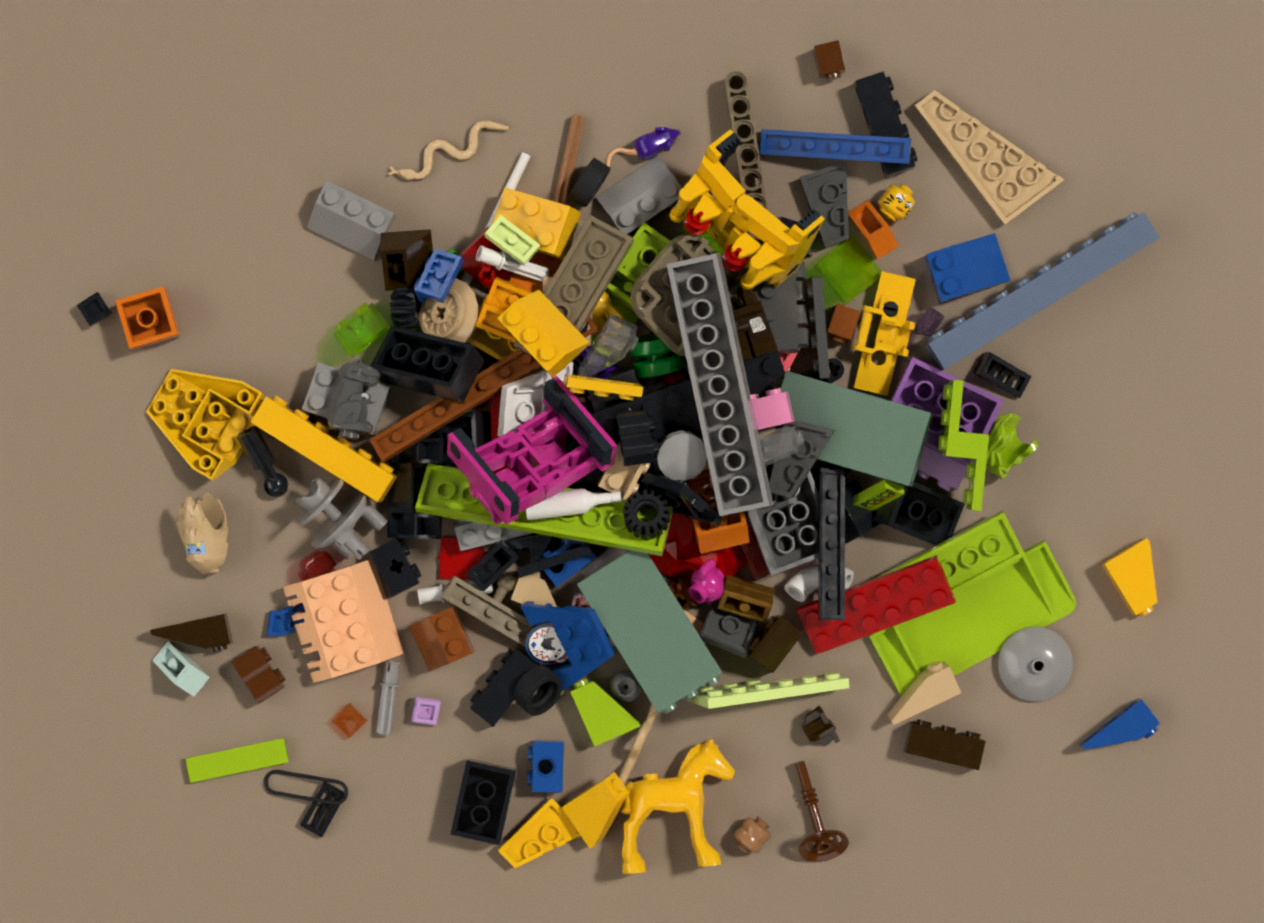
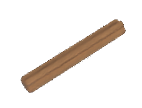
[554,115,585,205]

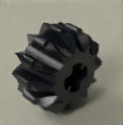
[389,287,422,329]

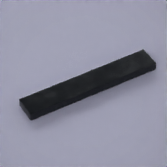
[818,468,845,621]

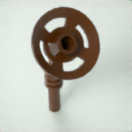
[795,761,849,862]

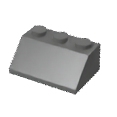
[596,156,682,235]
[307,180,396,261]

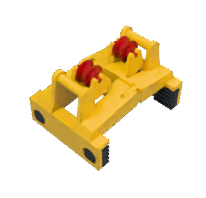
[669,129,825,290]

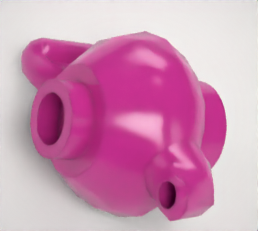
[688,559,724,605]

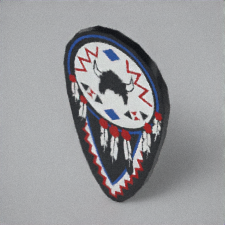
[524,622,614,666]

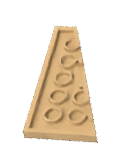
[914,90,1064,225]

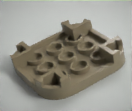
[630,234,746,357]

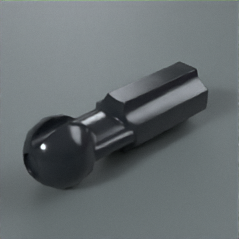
[236,426,289,497]

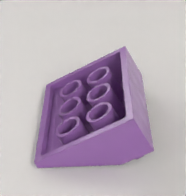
[891,357,1004,466]

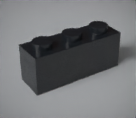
[469,648,539,727]

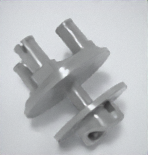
[296,477,388,560]

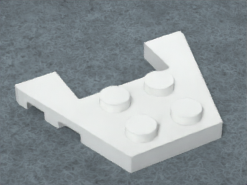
[498,362,573,447]

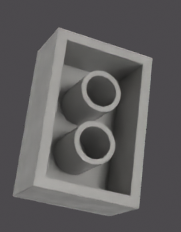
[302,362,392,435]

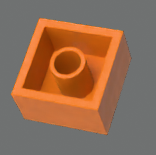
[115,286,181,351]

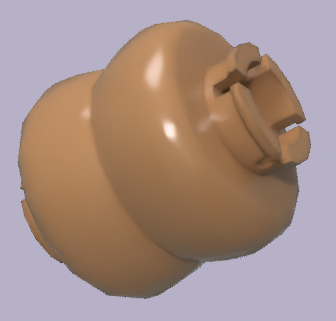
[734,816,771,854]

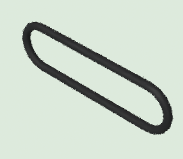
[264,770,348,805]

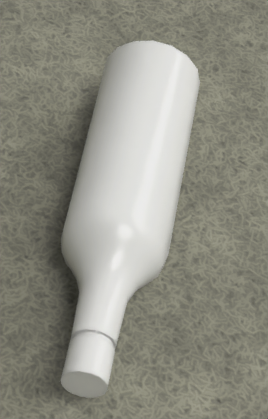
[526,488,622,520]

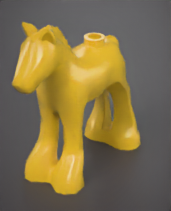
[621,738,735,874]

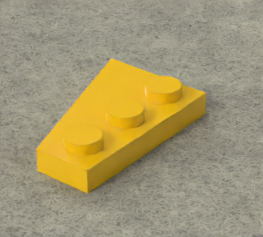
[497,797,581,868]

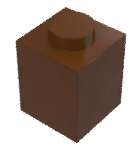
[813,40,845,81]

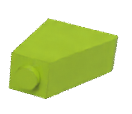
[570,678,641,747]

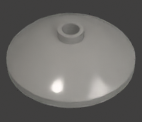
[998,626,1073,702]

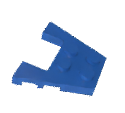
[521,601,615,691]

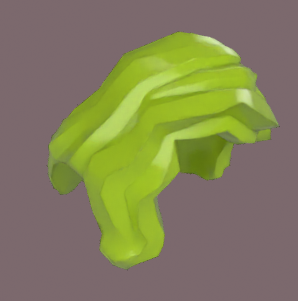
[986,413,1038,480]

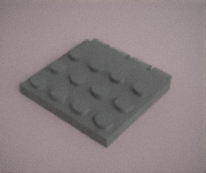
[735,261,809,355]

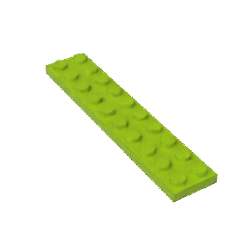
[415,463,673,556]

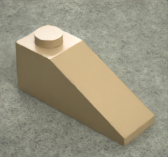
[887,661,961,725]

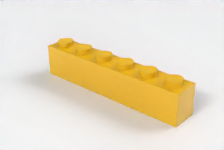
[251,395,397,502]

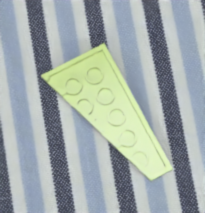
[682,672,849,709]

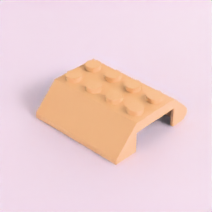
[283,558,404,683]

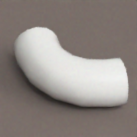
[784,564,854,602]

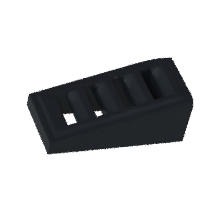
[973,352,1032,398]

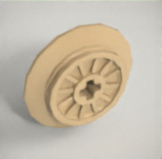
[418,278,478,343]

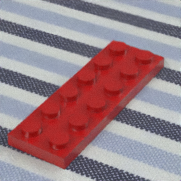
[797,555,956,655]

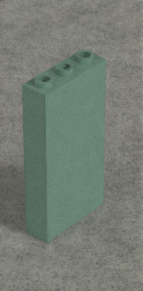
[765,371,934,487]
[577,550,722,714]

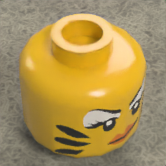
[878,184,915,222]

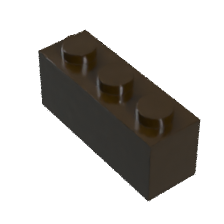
[903,719,986,770]

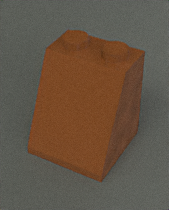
[409,606,475,671]

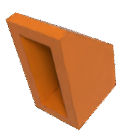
[848,200,899,259]

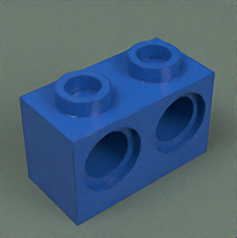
[540,538,597,587]

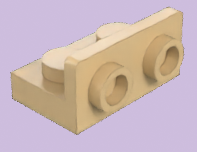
[597,442,650,501]

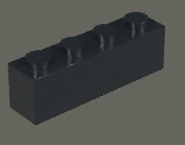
[854,71,918,178]

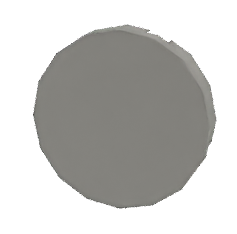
[656,430,707,481]

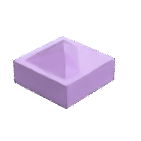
[411,696,441,726]

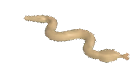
[388,120,509,181]
[619,705,657,785]

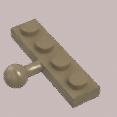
[441,572,534,648]

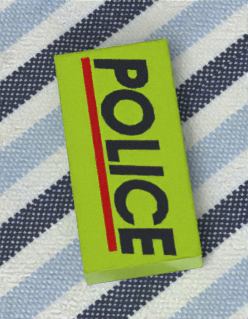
[853,479,904,511]

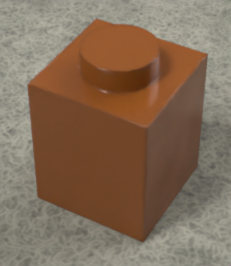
[826,304,861,344]

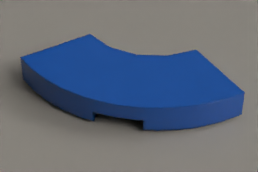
[267,596,305,636]

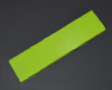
[185,738,289,783]

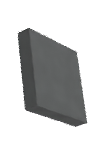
[699,599,759,658]

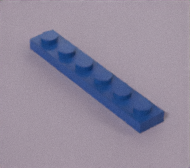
[760,129,911,164]

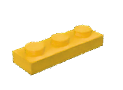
[563,374,643,400]

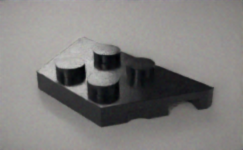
[641,473,724,527]

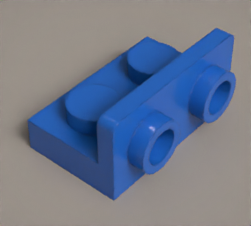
[414,249,464,303]

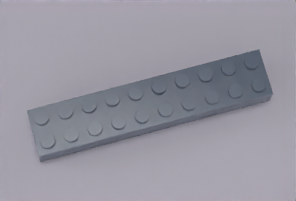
[924,212,1160,371]

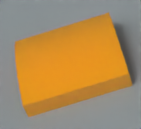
[475,277,533,342]

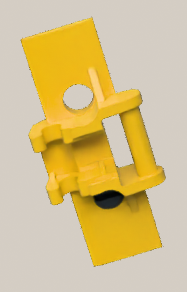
[852,271,916,396]

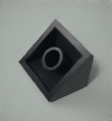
[845,480,880,544]

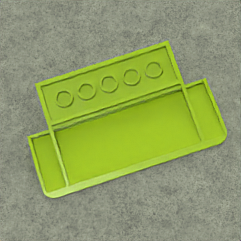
[868,511,1076,696]

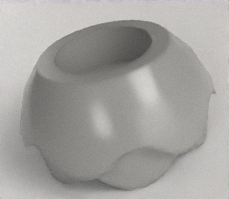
[610,671,642,703]

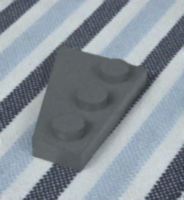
[799,160,849,248]
[769,420,835,498]

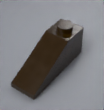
[150,613,233,652]

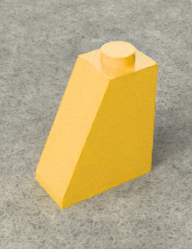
[1101,538,1157,617]
[562,772,629,849]

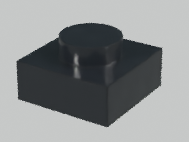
[77,292,112,327]

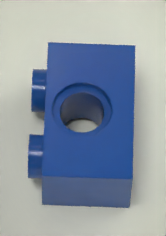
[527,740,564,793]

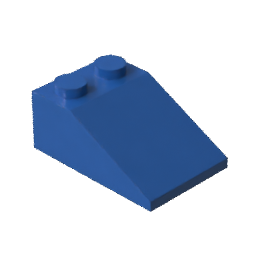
[924,233,1011,304]

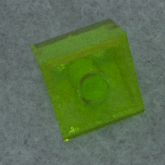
[815,236,881,305]
[333,303,391,359]

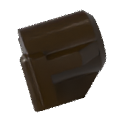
[802,705,840,745]

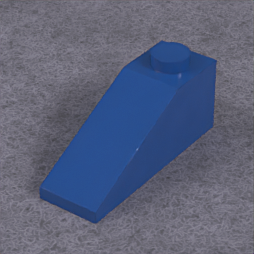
[1079,698,1160,750]

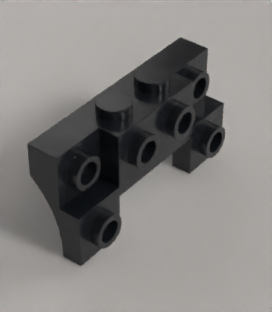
[387,438,444,539]

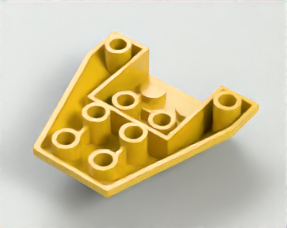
[146,369,264,481]

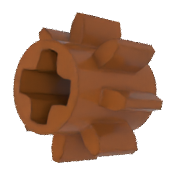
[670,578,698,609]

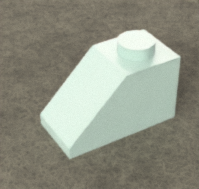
[152,641,210,696]

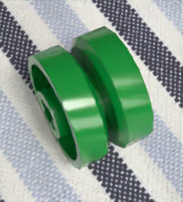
[627,333,688,378]

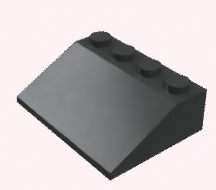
[746,467,818,576]

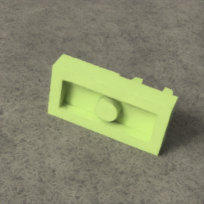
[485,215,540,266]

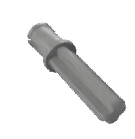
[376,660,401,736]

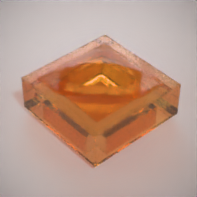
[332,703,368,738]

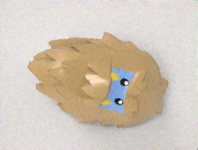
[177,492,228,575]

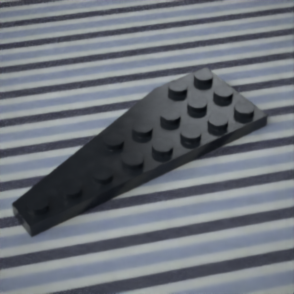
[590,350,785,476]

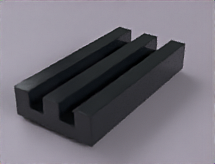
[300,782,344,837]

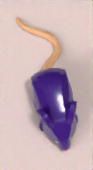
[606,127,681,167]

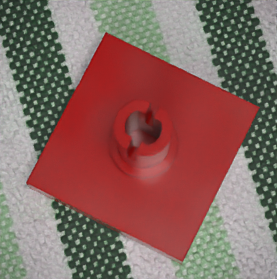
[459,227,513,290]

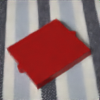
[437,537,484,579]

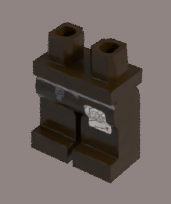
[730,289,778,361]

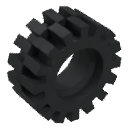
[623,489,670,540]

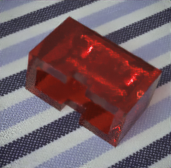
[741,527,769,579]

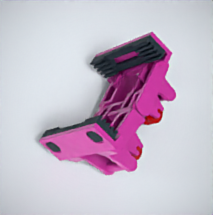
[447,376,617,524]

